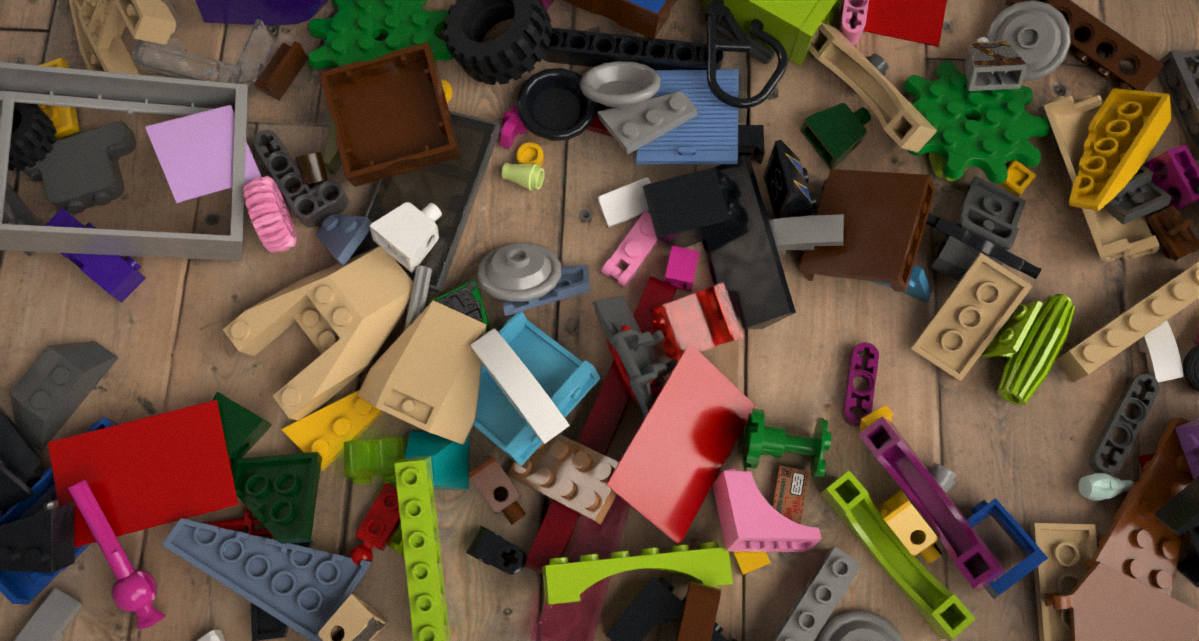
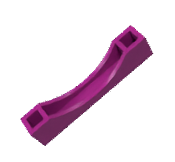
[859,416,1006,590]

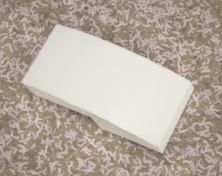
[1138,320,1184,382]

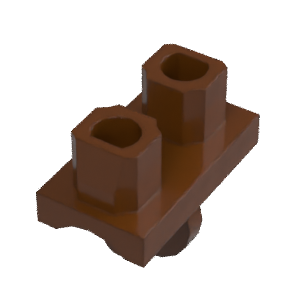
[1146,204,1199,261]

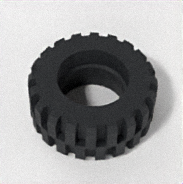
[443,0,552,85]

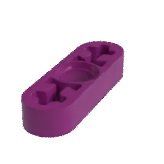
[842,342,879,426]

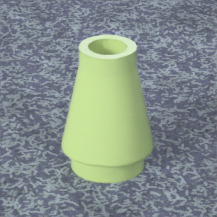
[502,163,545,191]

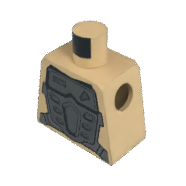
[318,594,388,641]

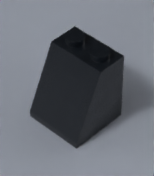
[643,168,740,248]

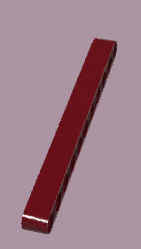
[524,277,677,575]

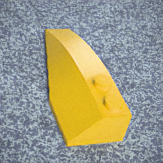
[1069,88,1171,211]

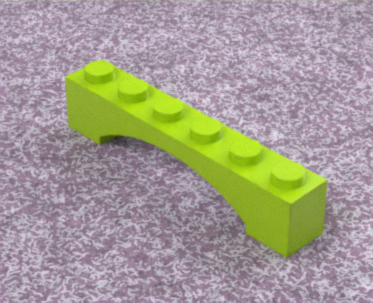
[819,470,976,640]
[542,542,733,605]

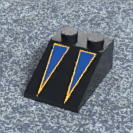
[763,140,816,219]

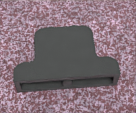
[21,121,136,214]

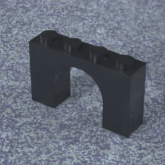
[605,577,737,641]

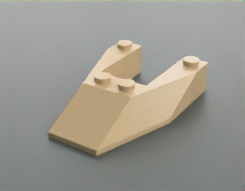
[69,0,176,75]
[223,246,414,421]

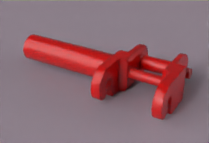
[202,504,274,539]

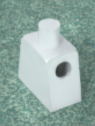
[370,202,442,272]

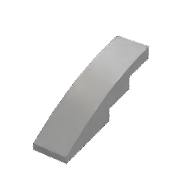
[769,214,844,254]
[15,588,83,641]

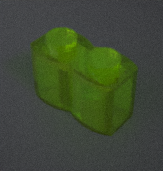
[344,437,407,485]

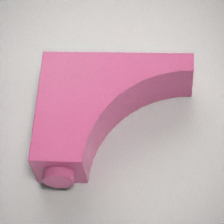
[712,469,822,552]

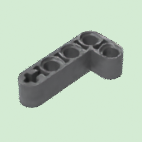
[253,130,349,227]

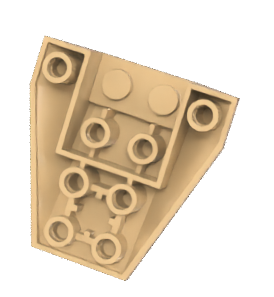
[358,301,487,444]

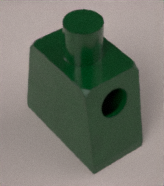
[800,103,871,169]
[212,392,272,459]

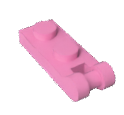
[601,211,659,288]

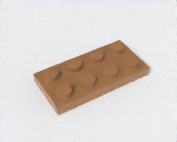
[507,434,619,524]

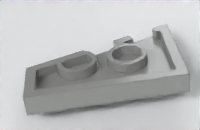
[598,91,697,155]

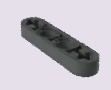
[1089,374,1160,474]

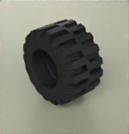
[8,102,57,171]

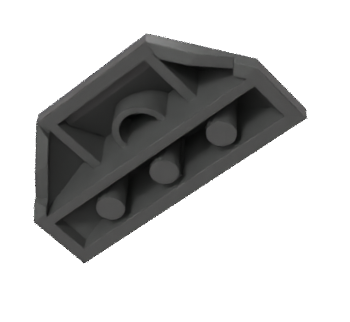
[9,341,118,451]

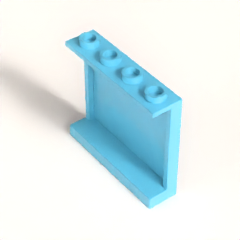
[473,311,601,466]

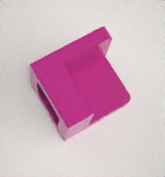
[664,246,699,292]

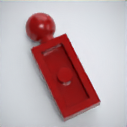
[349,483,400,565]

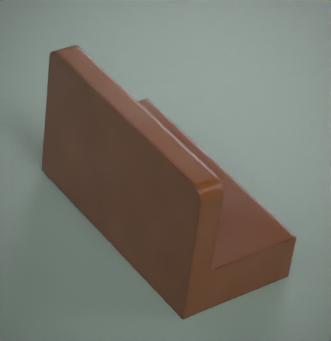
[254,41,308,101]

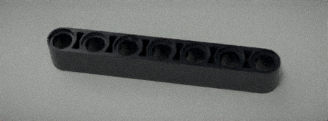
[543,28,723,71]

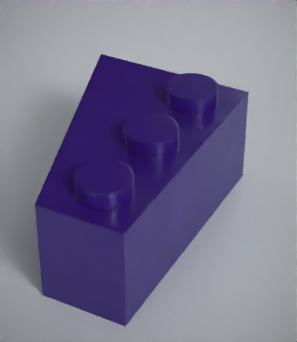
[44,208,146,302]

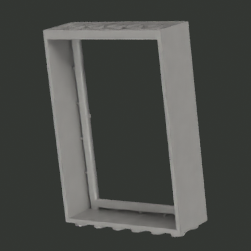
[0,62,248,261]

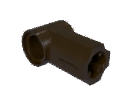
[296,152,328,185]

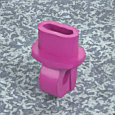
[499,106,527,149]

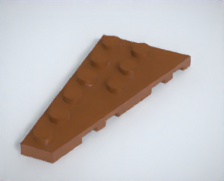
[1084,417,1194,596]

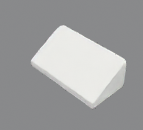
[598,177,651,228]

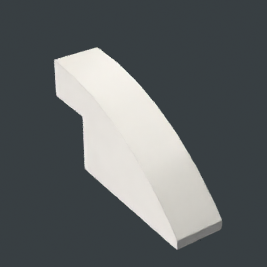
[470,328,570,444]

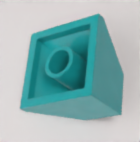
[405,431,470,490]

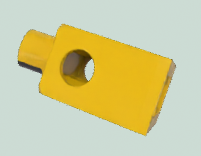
[877,489,942,563]

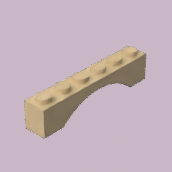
[808,23,937,152]
[1056,261,1199,382]

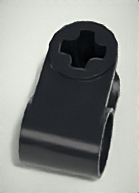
[466,525,526,575]

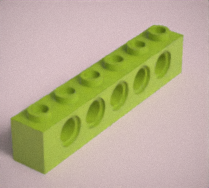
[394,455,451,641]

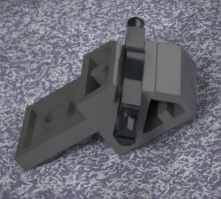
[926,176,1041,281]

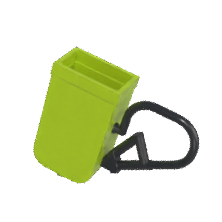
[701,0,843,108]

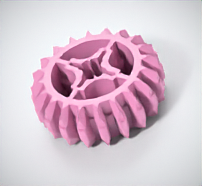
[243,176,297,253]

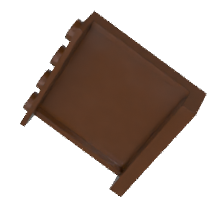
[799,169,936,293]

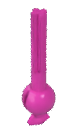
[68,480,166,629]

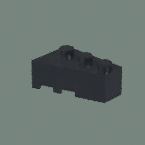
[0,502,75,573]

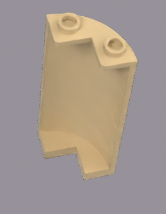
[1043,95,1159,262]

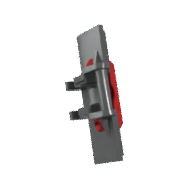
[592,296,677,417]

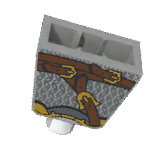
[964,37,1027,91]

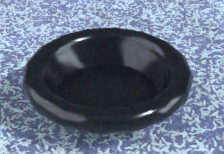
[516,68,597,141]

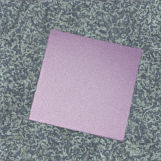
[145,105,262,204]

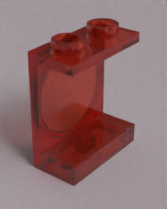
[653,283,744,362]

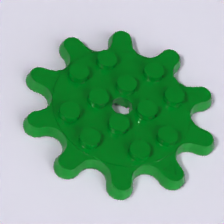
[307,0,454,70]
[903,61,1050,184]

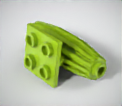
[980,294,1075,406]

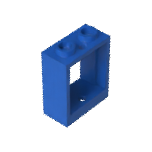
[967,498,1048,599]

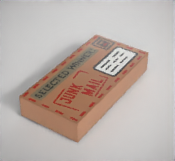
[772,466,809,524]

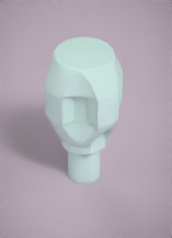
[1079,473,1133,501]

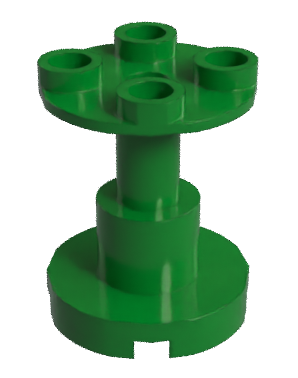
[743,408,831,478]

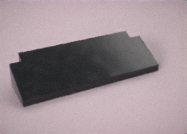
[702,155,796,329]

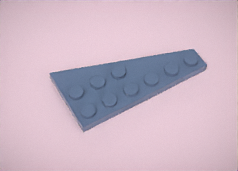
[162,518,373,641]

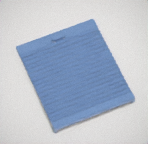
[636,69,739,165]

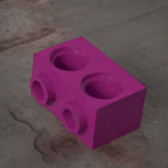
[1143,144,1199,210]

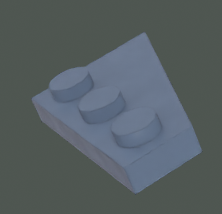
[503,265,590,316]

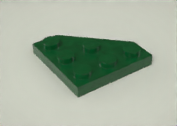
[231,452,322,544]

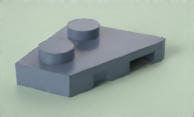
[316,214,372,266]

